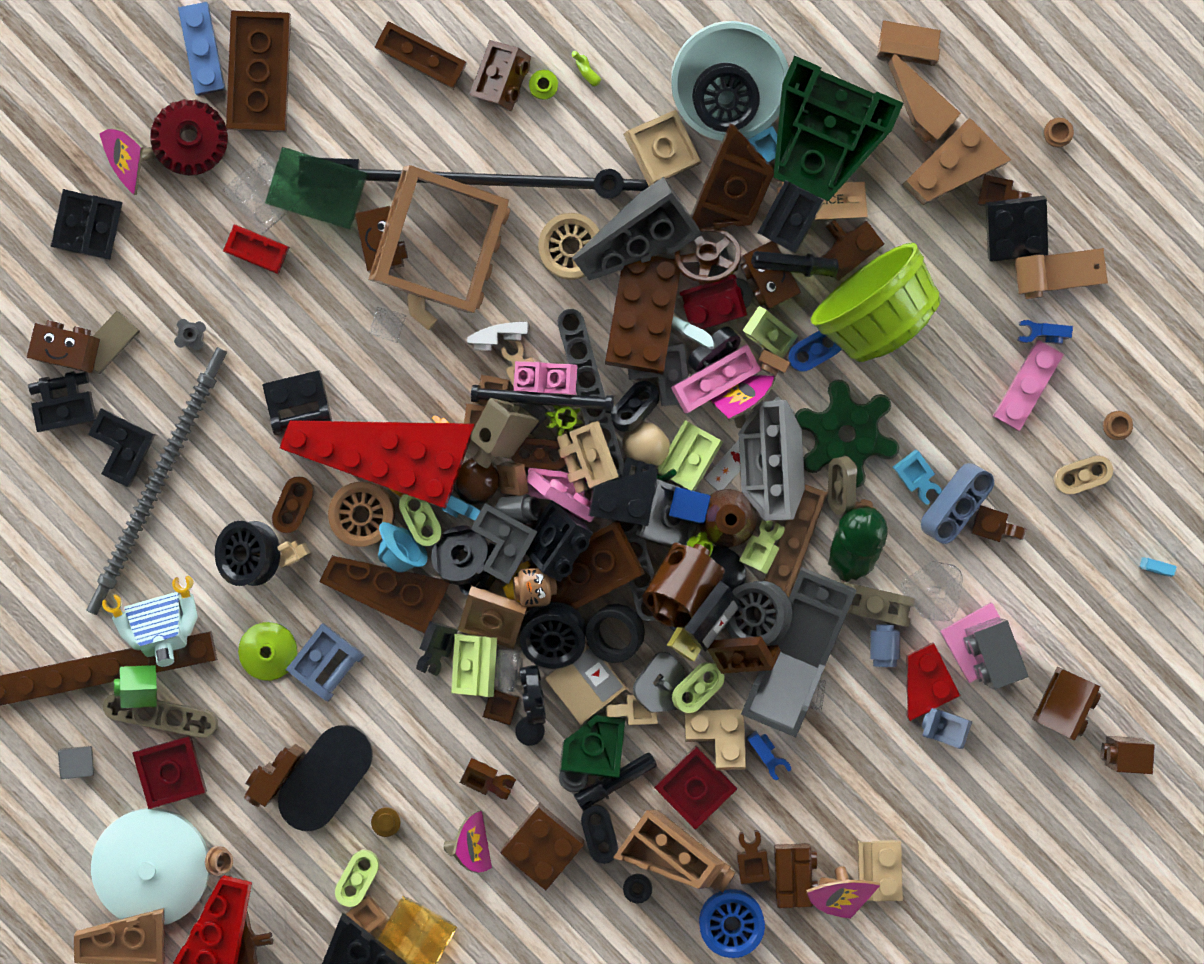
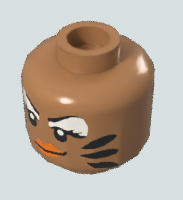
[513,568,557,607]

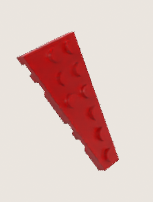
[279,421,476,509]
[173,875,252,964]

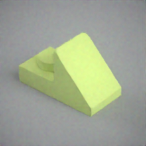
[743,306,798,358]

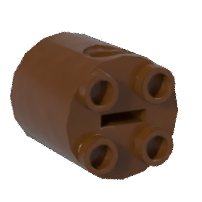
[643,542,725,628]

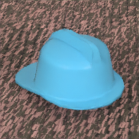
[378,522,428,572]

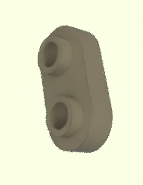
[828,456,857,515]

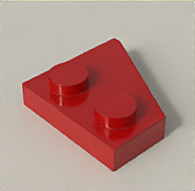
[906,642,961,721]

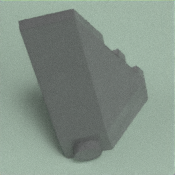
[572,177,702,281]

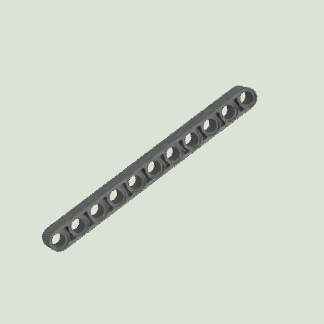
[558,309,656,621]

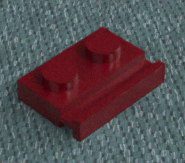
[679,274,748,330]

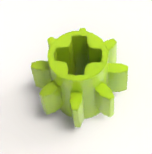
[545,406,582,436]

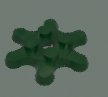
[795,380,899,488]

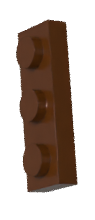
[375,21,467,90]

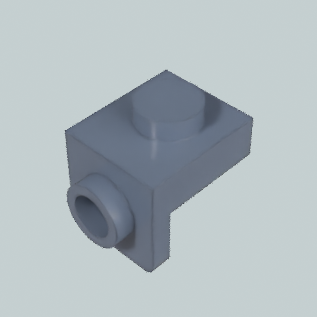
[922,708,972,749]

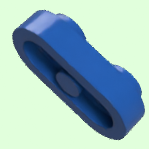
[788,331,841,372]

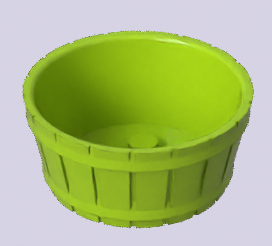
[811,243,941,362]

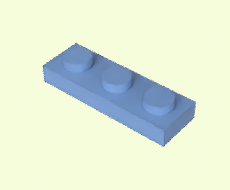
[178,2,226,96]

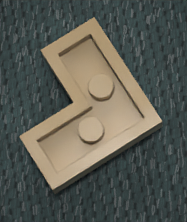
[685,709,746,770]

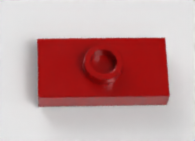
[223,224,290,275]

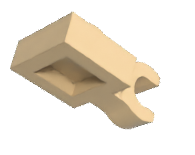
[277,541,311,568]
[606,695,658,725]

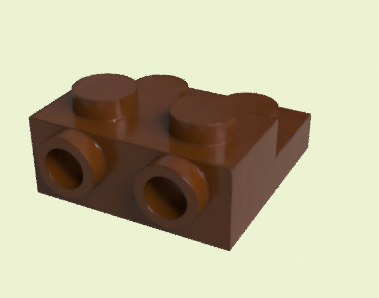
[244,744,305,807]

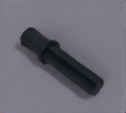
[751,251,839,277]
[573,753,657,811]

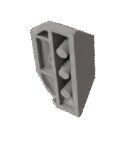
[738,400,805,521]

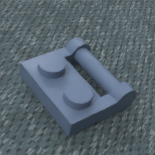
[286,623,365,702]

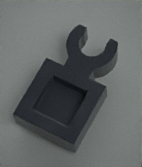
[416,621,458,676]

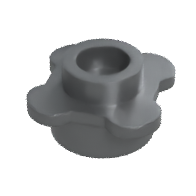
[174,319,206,350]

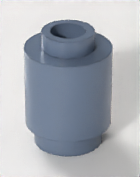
[870,624,900,667]

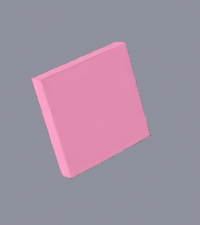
[940,602,1021,683]

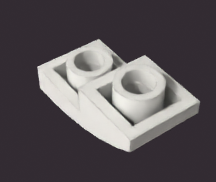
[467,322,529,351]

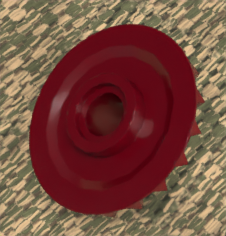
[150,99,228,176]

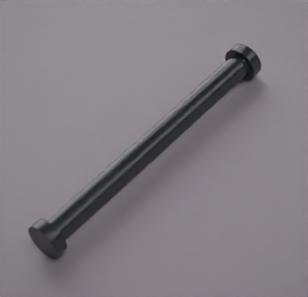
[471,385,614,413]

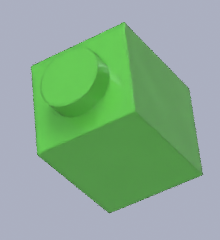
[114,665,157,708]

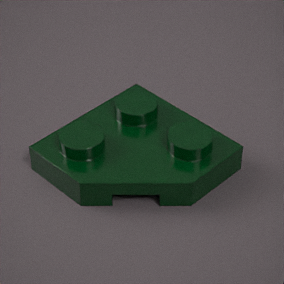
[559,715,625,779]

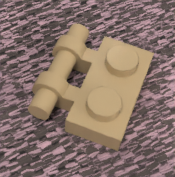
[557,421,619,493]

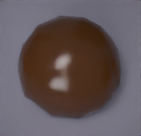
[454,458,499,504]

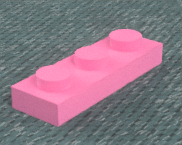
[993,340,1064,431]
[671,344,761,413]

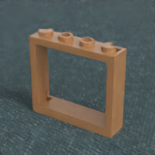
[368,165,510,313]

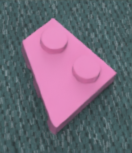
[527,470,594,523]

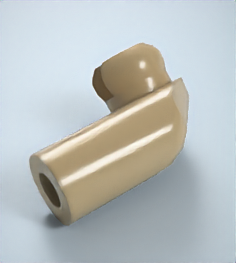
[407,294,438,331]

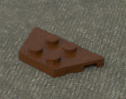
[690,123,774,229]

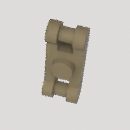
[840,581,915,627]

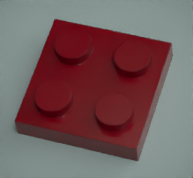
[132,736,207,809]
[654,746,738,830]

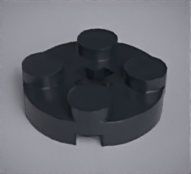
[431,525,491,585]
[520,665,546,725]

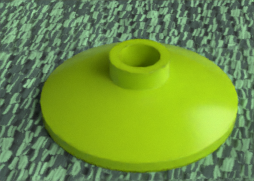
[238,622,297,681]

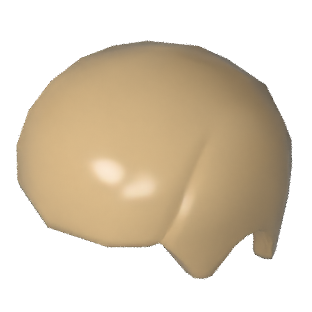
[622,422,670,467]

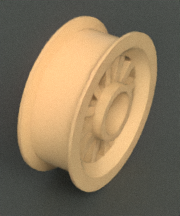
[538,213,600,280]

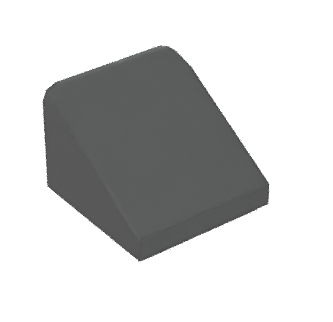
[58,746,94,779]

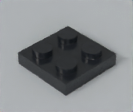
[985,196,1049,262]

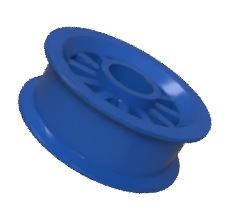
[699,889,765,958]

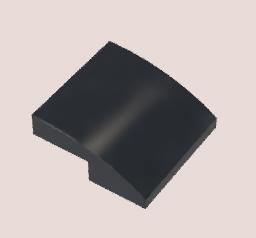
[50,189,123,260]

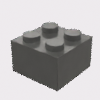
[963,617,1029,689]

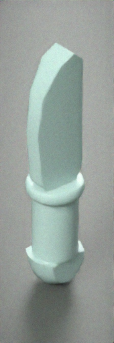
[671,315,715,350]

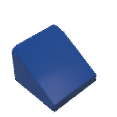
[669,487,711,524]

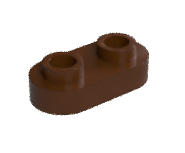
[511,438,566,470]
[272,476,314,533]

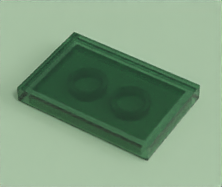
[265,147,368,230]

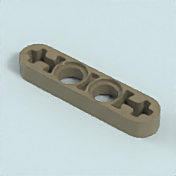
[103,694,218,738]

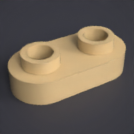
[1054,456,1113,494]

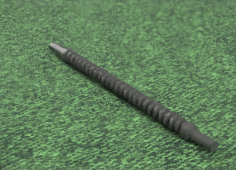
[86,347,227,615]

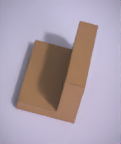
[877,20,941,66]

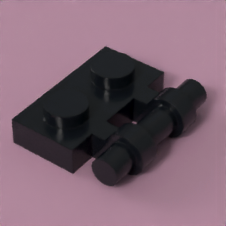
[28,371,96,433]

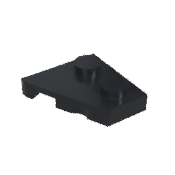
[588,469,658,526]

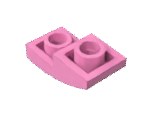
[513,361,577,395]

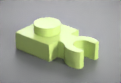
[739,520,785,574]

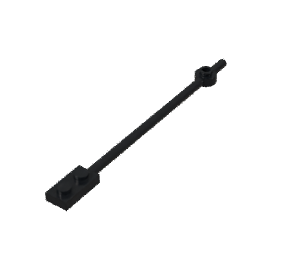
[299,157,649,200]

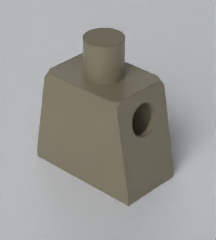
[471,398,539,468]

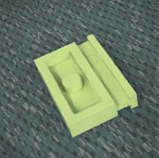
[657,420,723,491]
[451,634,497,697]

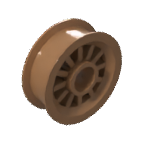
[328,482,395,547]

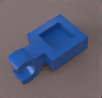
[1017,320,1073,344]
[747,731,791,780]

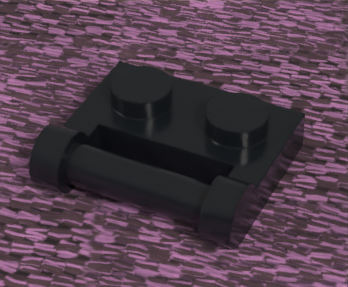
[262,370,332,435]

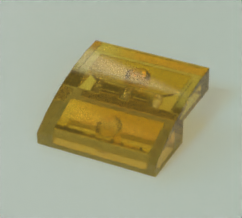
[378,896,457,964]

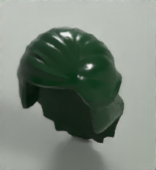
[828,507,888,582]

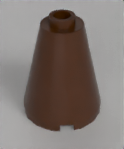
[699,489,757,548]

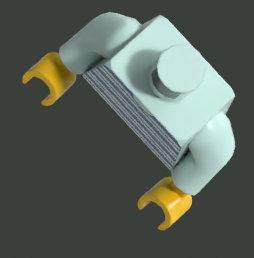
[102,576,198,667]

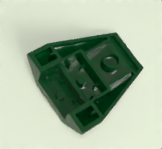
[773,55,904,202]

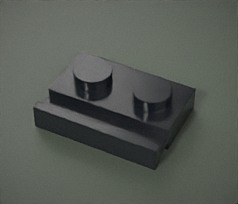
[757,180,824,253]

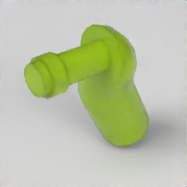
[571,51,601,86]

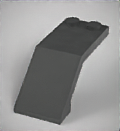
[741,567,857,738]

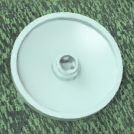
[671,21,789,141]
[91,808,210,925]

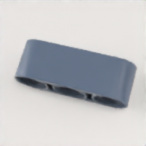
[921,463,995,544]

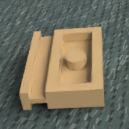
[857,840,903,901]

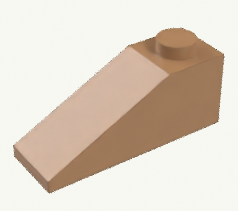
[888,54,961,144]

